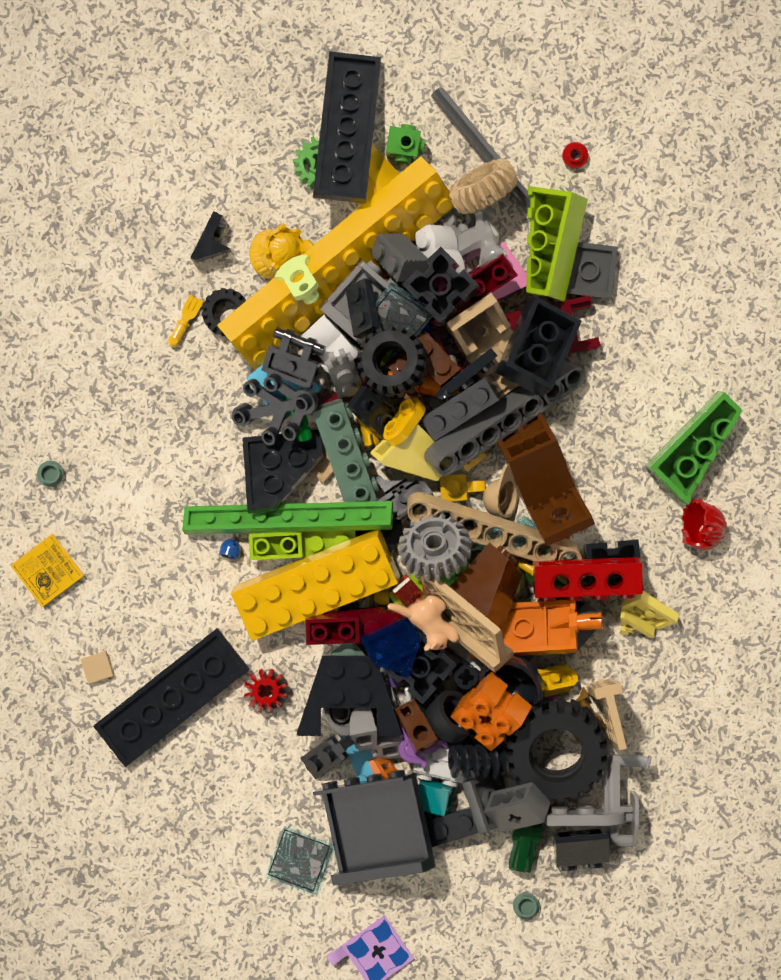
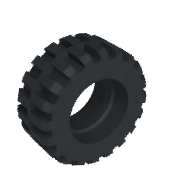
[506,696,608,803]

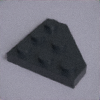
[242,429,323,514]

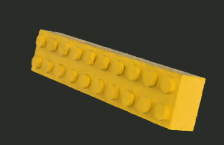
[217,156,454,371]

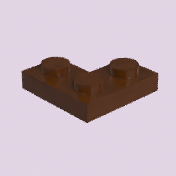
[385,331,461,389]

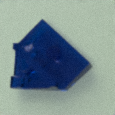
[361,617,421,678]

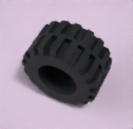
[357,326,429,398]

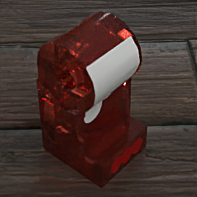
[388,574,424,608]

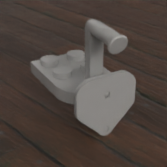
[545,755,652,846]

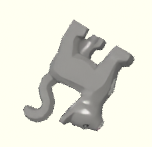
[443,205,508,273]

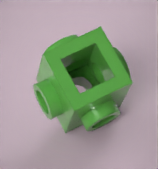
[386,124,425,164]

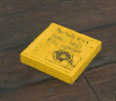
[10,534,85,607]

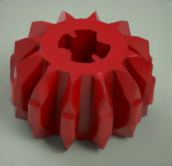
[244,668,288,713]

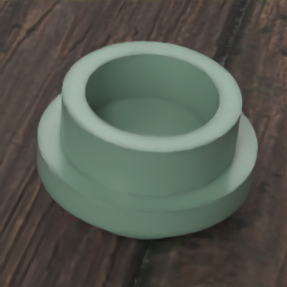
[37,460,64,487]
[513,892,539,919]

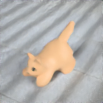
[388,595,459,651]

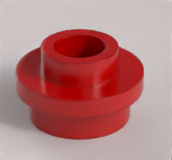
[562,142,588,169]

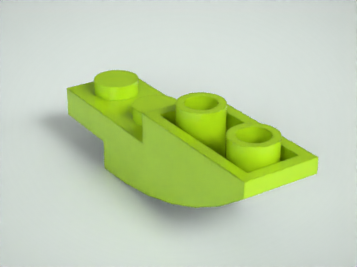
[249,530,356,560]

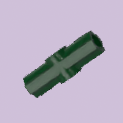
[508,823,542,873]

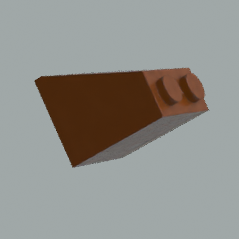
[449,542,523,632]

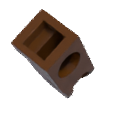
[394,699,438,755]

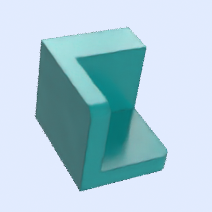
[418,779,455,816]

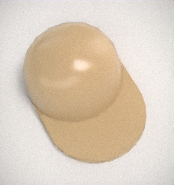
[483,464,520,518]

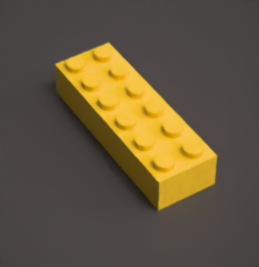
[231,530,400,641]

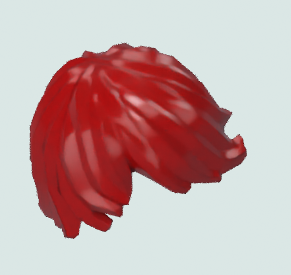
[681,498,727,550]

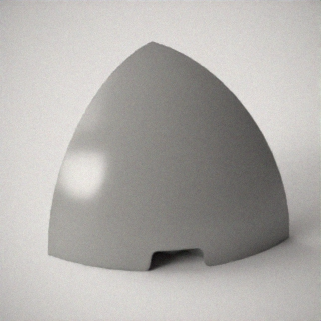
[350,684,403,759]

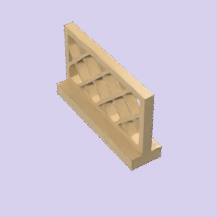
[421,576,514,673]
[586,678,627,750]

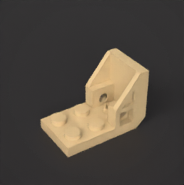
[445,293,519,395]

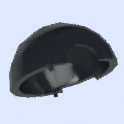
[478,655,544,705]

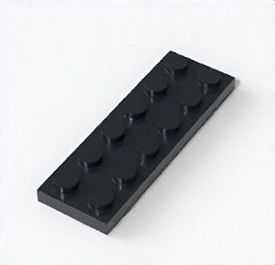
[313,51,381,204]
[93,628,250,767]

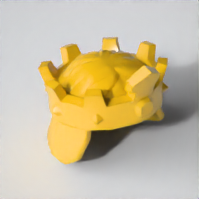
[249,224,314,280]

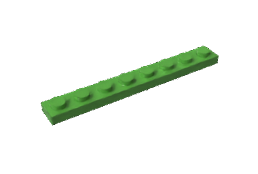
[182,501,394,535]

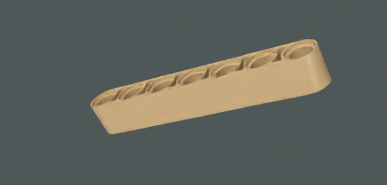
[407,492,582,561]

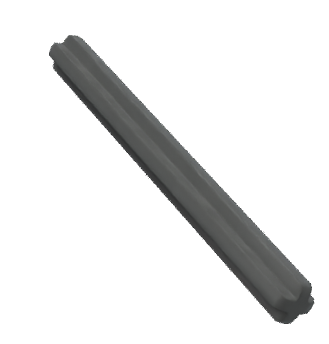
[431,87,531,213]

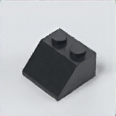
[552,828,610,871]

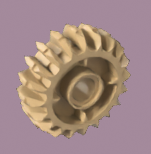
[449,159,519,214]

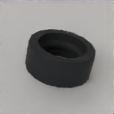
[426,690,474,743]

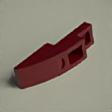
[305,607,412,645]

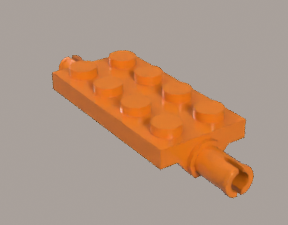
[470,599,603,659]

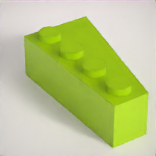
[526,186,588,302]

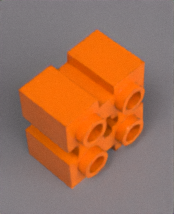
[451,672,532,751]

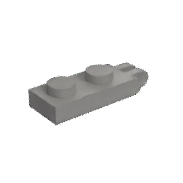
[325,348,362,399]

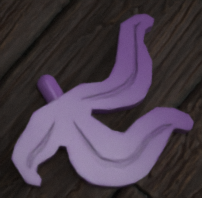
[392,726,448,769]

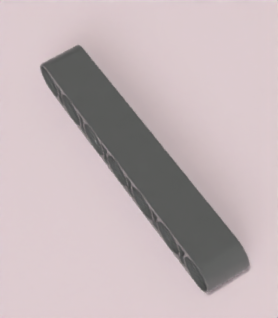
[424,358,585,476]

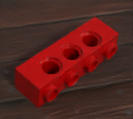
[533,557,643,602]

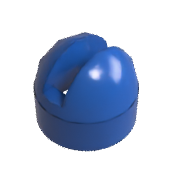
[219,539,241,560]

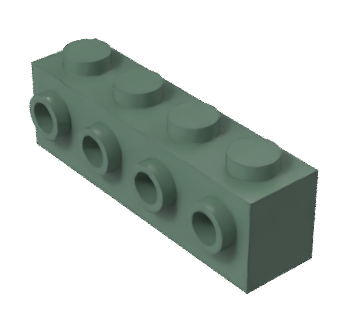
[313,398,379,502]

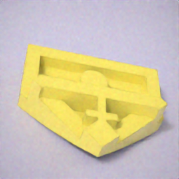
[620,591,679,638]

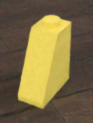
[370,424,443,481]

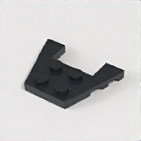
[297,655,401,736]

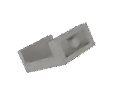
[320,260,402,345]

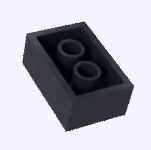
[495,296,582,397]

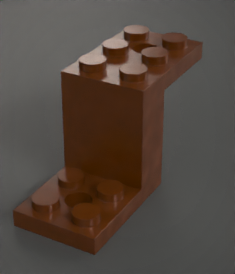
[497,413,595,546]

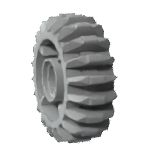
[398,513,472,583]

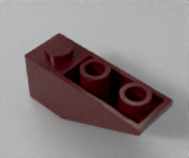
[438,253,518,320]

